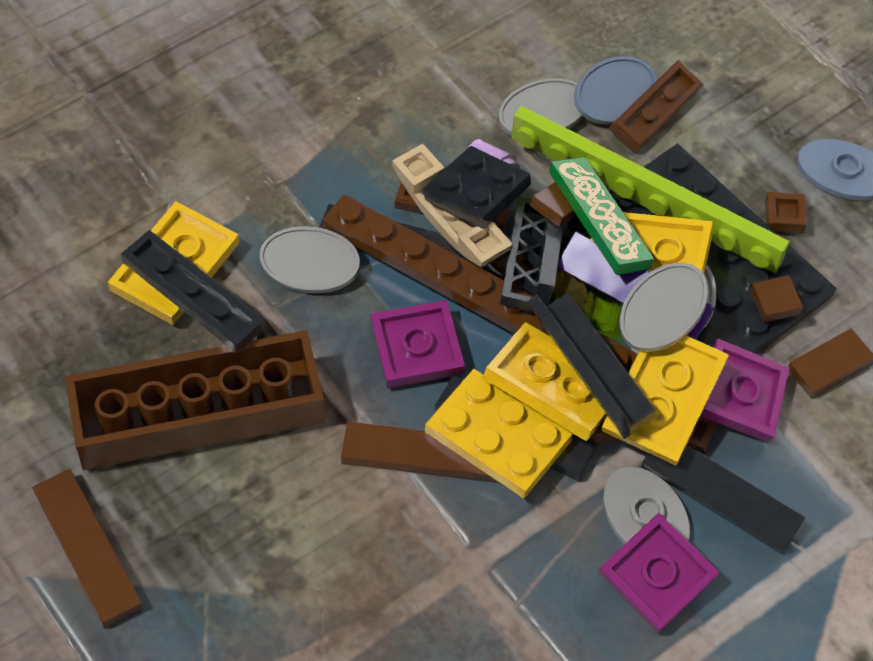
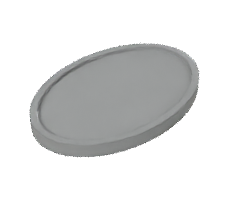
[498,78,583,136]
[259,226,360,293]
[620,263,708,352]
[603,467,690,544]

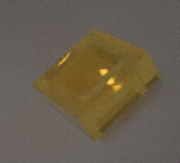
[555,270,588,314]

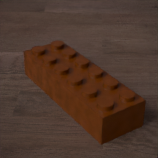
[65,330,325,470]

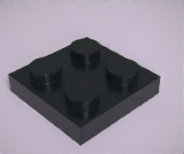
[423,146,531,229]

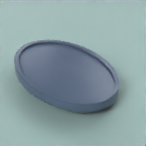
[574,56,657,124]
[797,139,873,201]

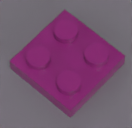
[370,300,465,388]
[701,339,789,442]
[598,512,720,633]

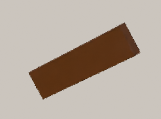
[341,421,499,483]
[32,469,143,629]

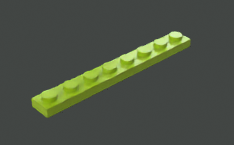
[511,106,790,273]

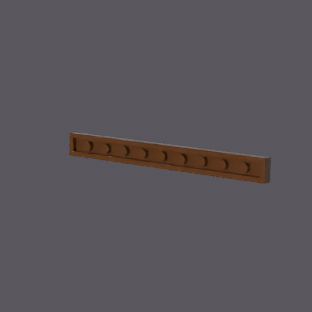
[323,194,638,373]

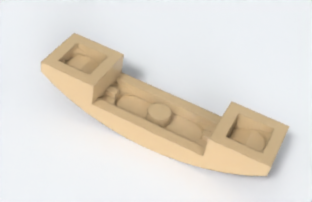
[392,144,513,267]

